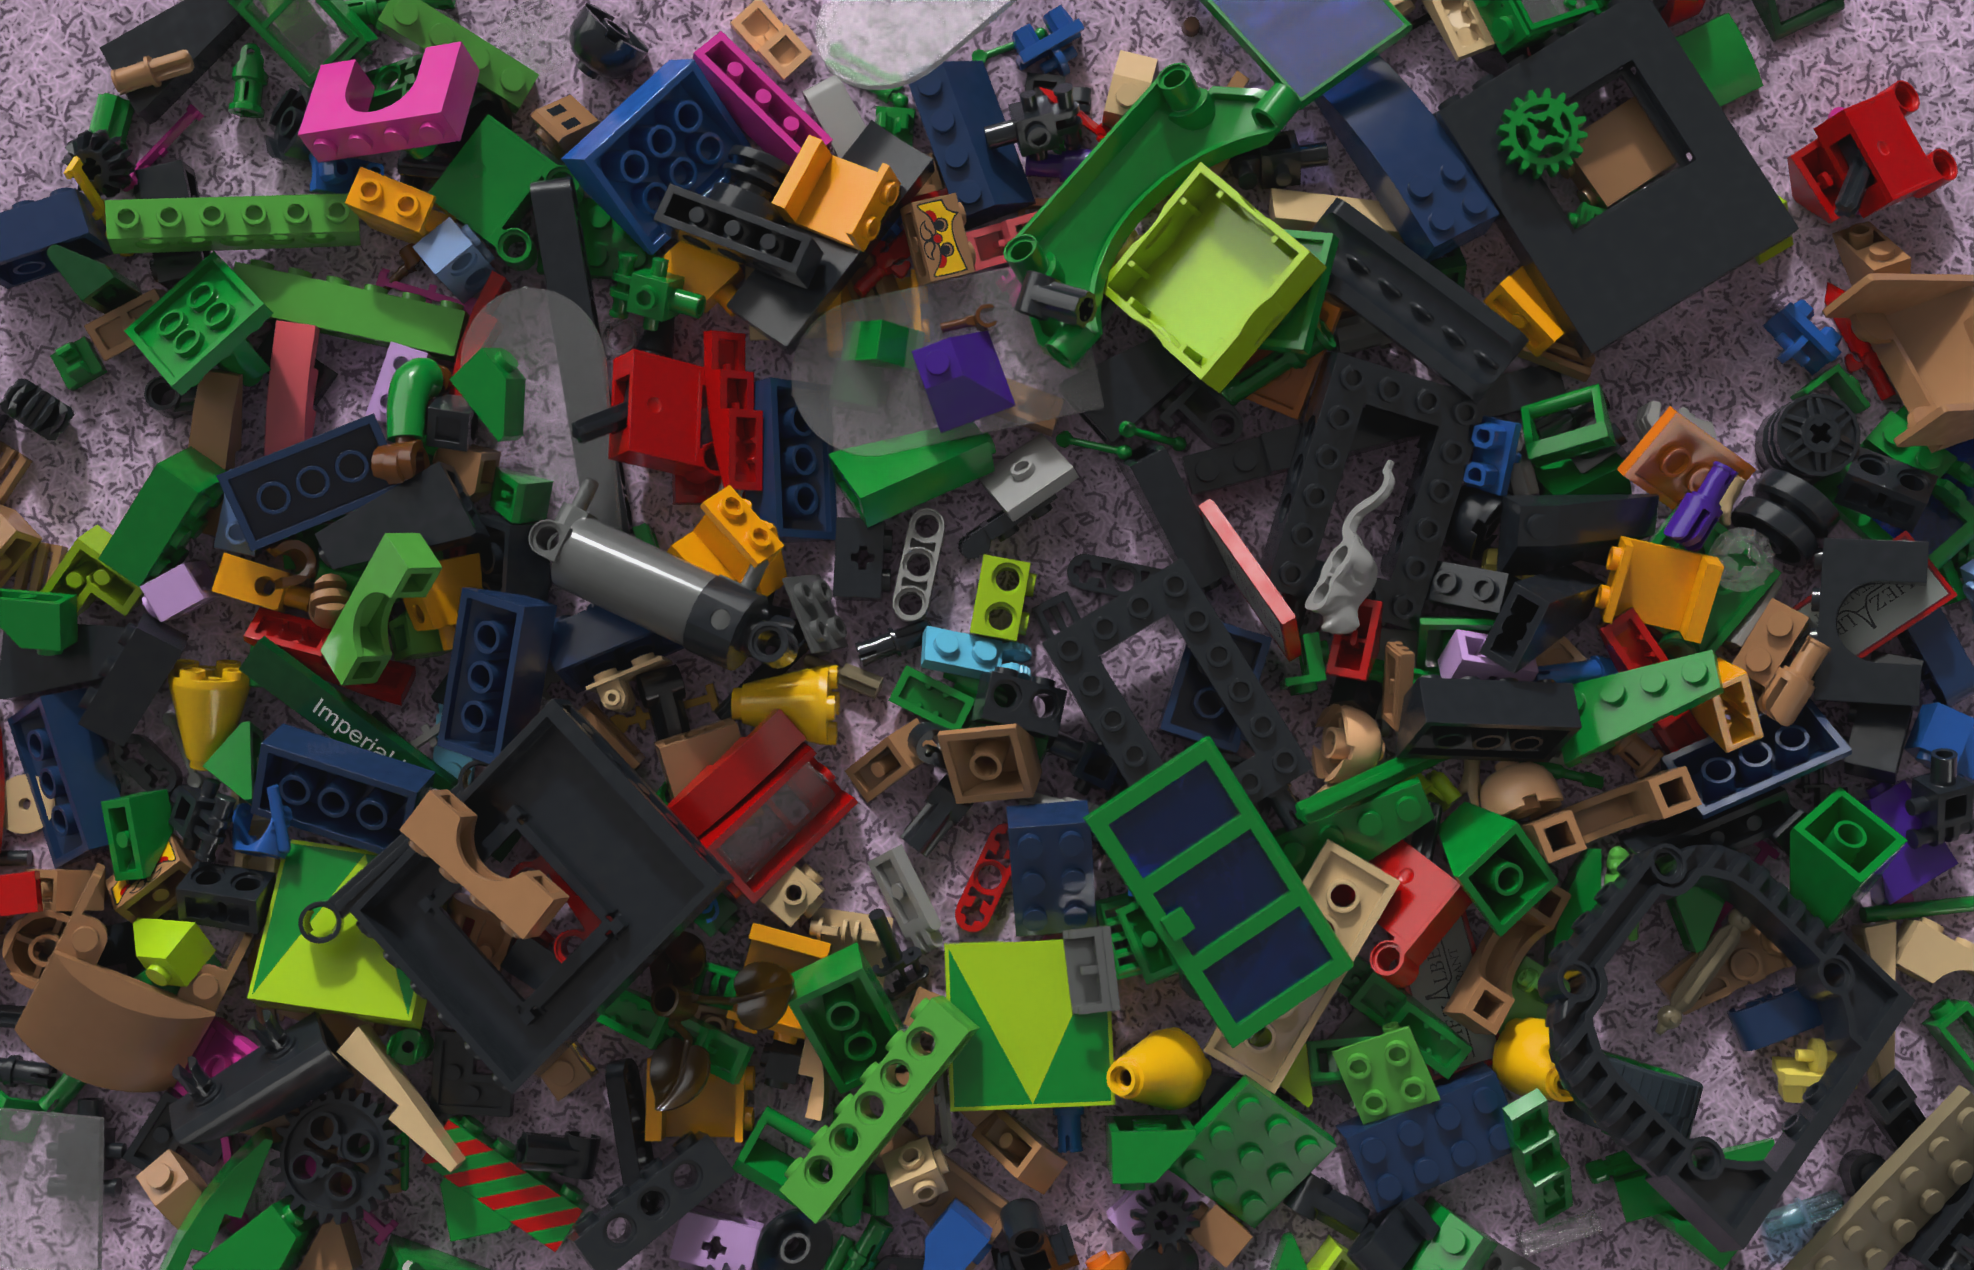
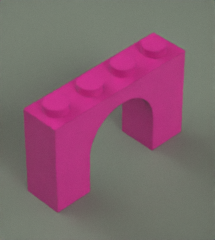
[298,41,480,163]

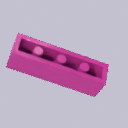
[692,31,833,166]

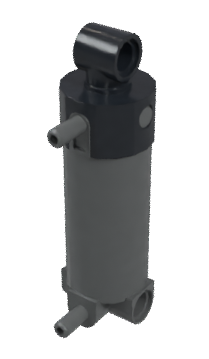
[528,477,799,671]

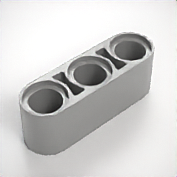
[802,74,866,158]
[893,508,945,624]

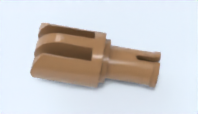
[308,573,351,629]
[1756,636,1832,727]

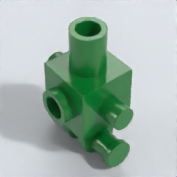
[609,251,706,331]

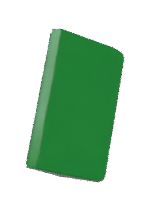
[1115,901,1179,985]

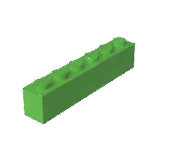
[233,259,470,362]

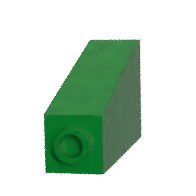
[828,422,996,528]

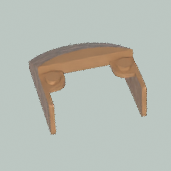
[1822,273,1974,453]
[14,863,253,1093]

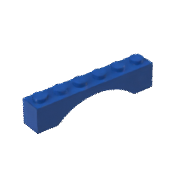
[923,1197,993,1270]

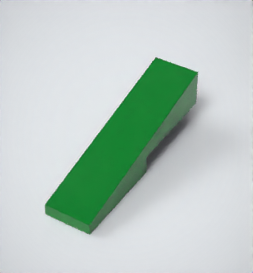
[1613,1138,1775,1223]

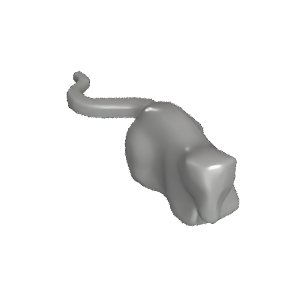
[1305,460,1395,635]

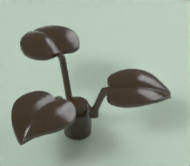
[649,931,795,1111]

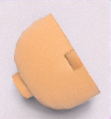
[1311,704,1385,784]
[1479,761,1564,820]

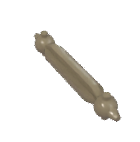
[1655,908,1752,1035]

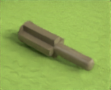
[803,654,884,699]

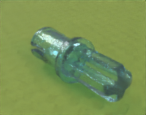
[1763,1190,1845,1238]

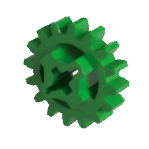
[1496,88,1588,179]

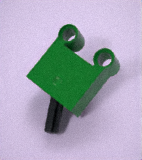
[397,114,584,271]

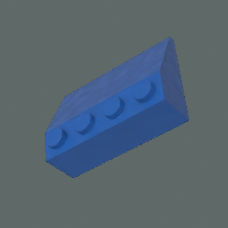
[561,59,752,255]

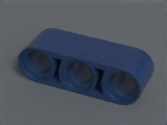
[1897,607,1974,707]
[1727,977,1826,1051]

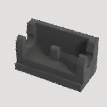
[1062,925,1121,1014]

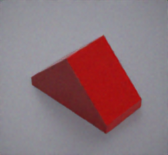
[1787,138,1843,224]
[1326,599,1383,682]

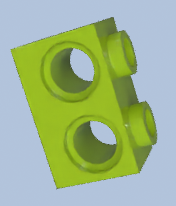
[970,554,1037,642]

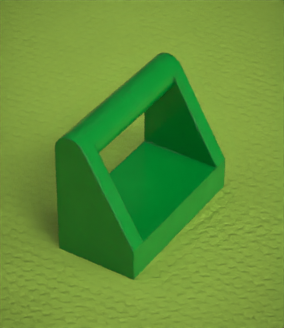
[1521,383,1616,467]
[732,1105,829,1209]

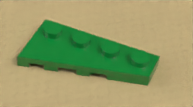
[1562,649,1724,768]
[1271,777,1435,890]

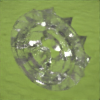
[1709,528,1776,592]

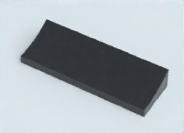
[726,120,935,356]

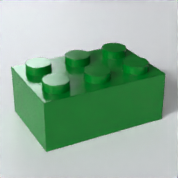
[98,446,226,587]
[788,942,906,1094]

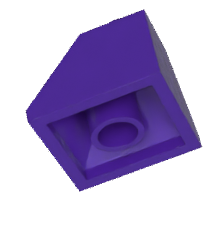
[911,330,1016,433]

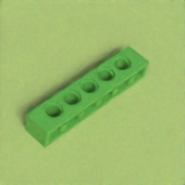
[104,193,361,254]
[779,995,980,1224]

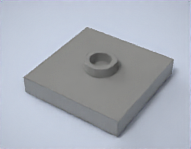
[978,433,1079,521]

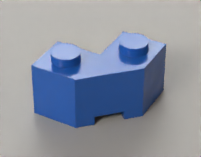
[1904,702,1974,783]

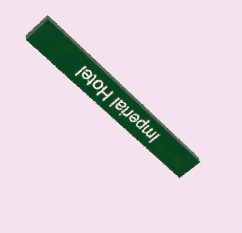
[239,636,522,863]

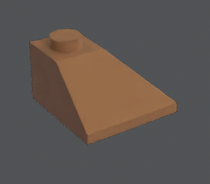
[937,724,1042,804]

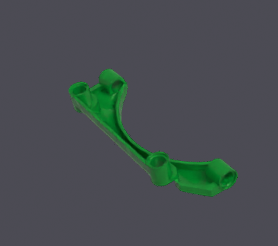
[1003,63,1302,369]

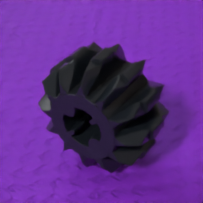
[61,129,137,198]
[0,379,74,440]
[1130,1182,1200,1255]

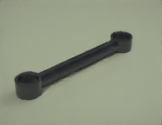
[298,760,489,944]

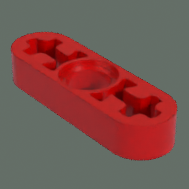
[955,823,1011,932]

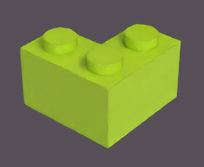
[41,525,153,616]

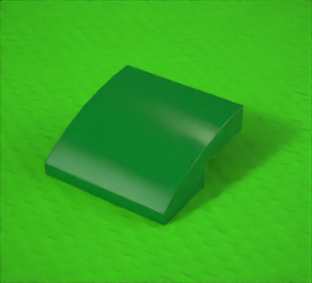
[1675,13,1764,107]

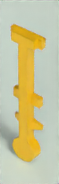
[63,156,134,257]

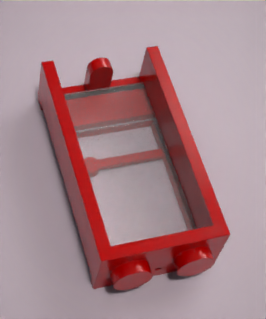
[697,742,858,905]

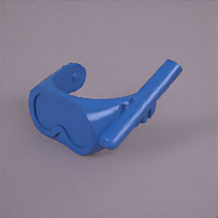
[232,785,292,859]

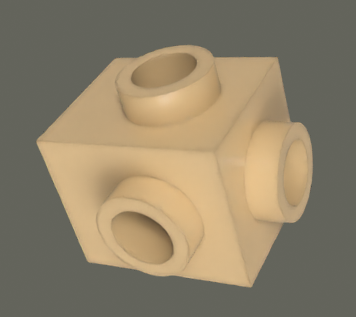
[760,863,826,928]
[881,1136,950,1210]

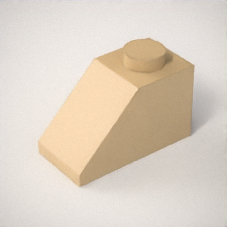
[1102,50,1158,127]

